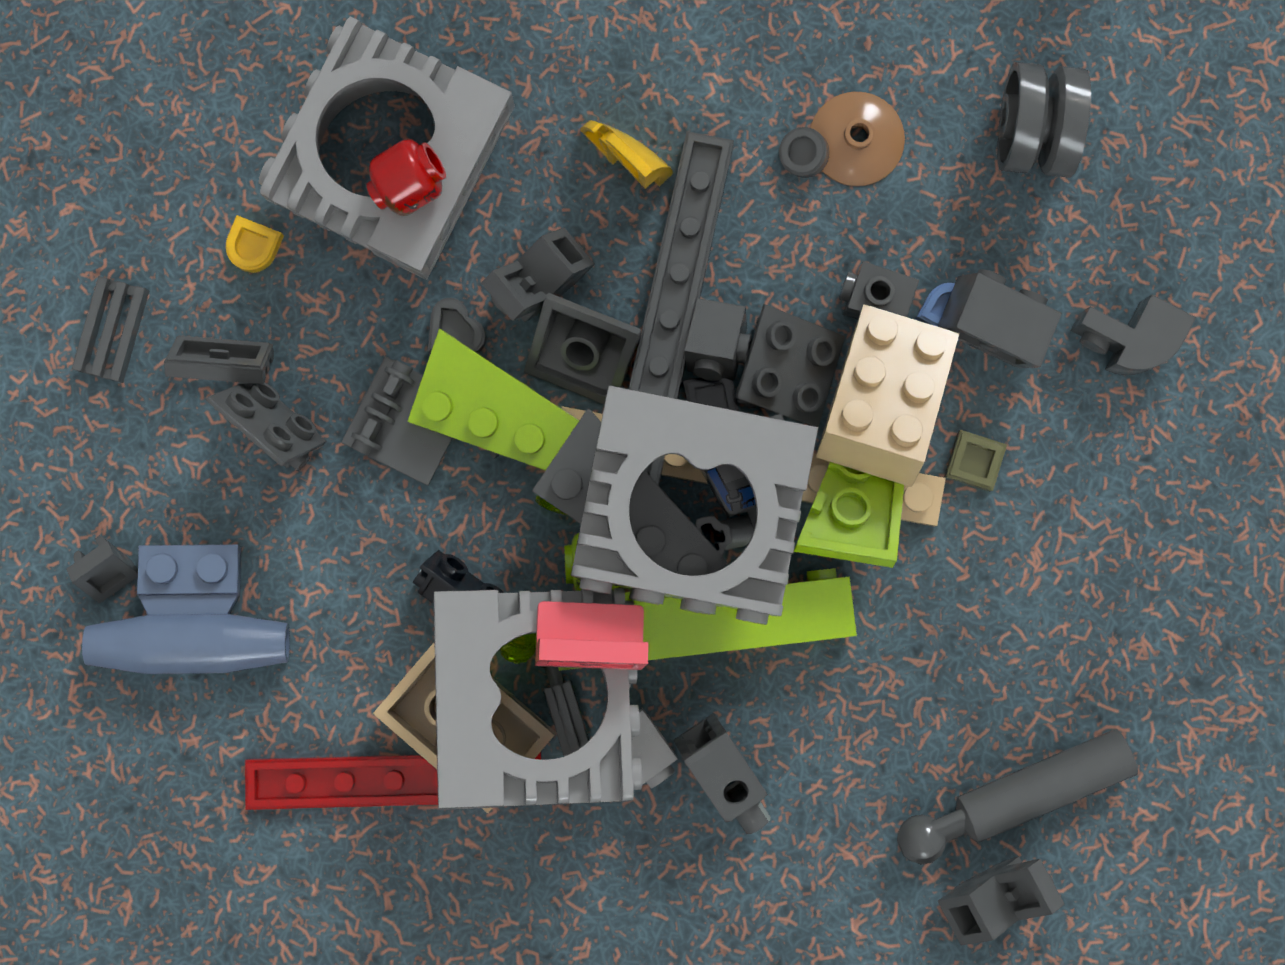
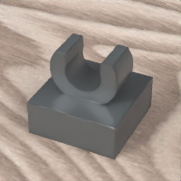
[66,535,138,604]

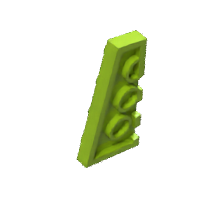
[407,329,579,471]

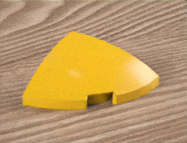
[580,120,673,189]

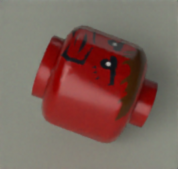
[366,139,446,216]

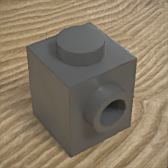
[839,261,919,320]
[684,298,752,381]

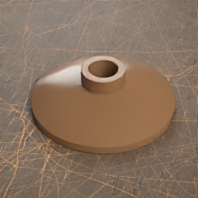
[810,92,905,187]

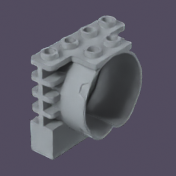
[259,16,515,280]
[571,386,818,625]
[433,588,642,810]

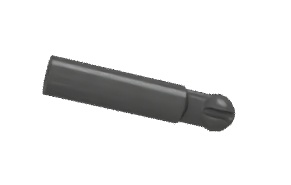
[897,729,1138,865]

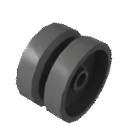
[997,62,1091,178]

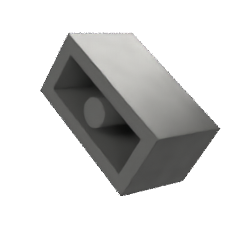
[938,269,1062,369]

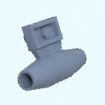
[82,544,290,674]

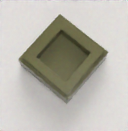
[944,430,1007,492]

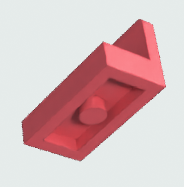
[535,601,648,670]

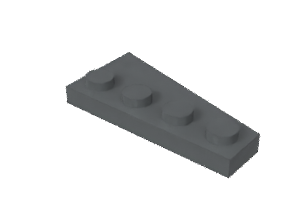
[532,408,727,576]

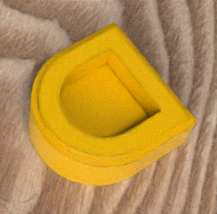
[226,215,284,273]

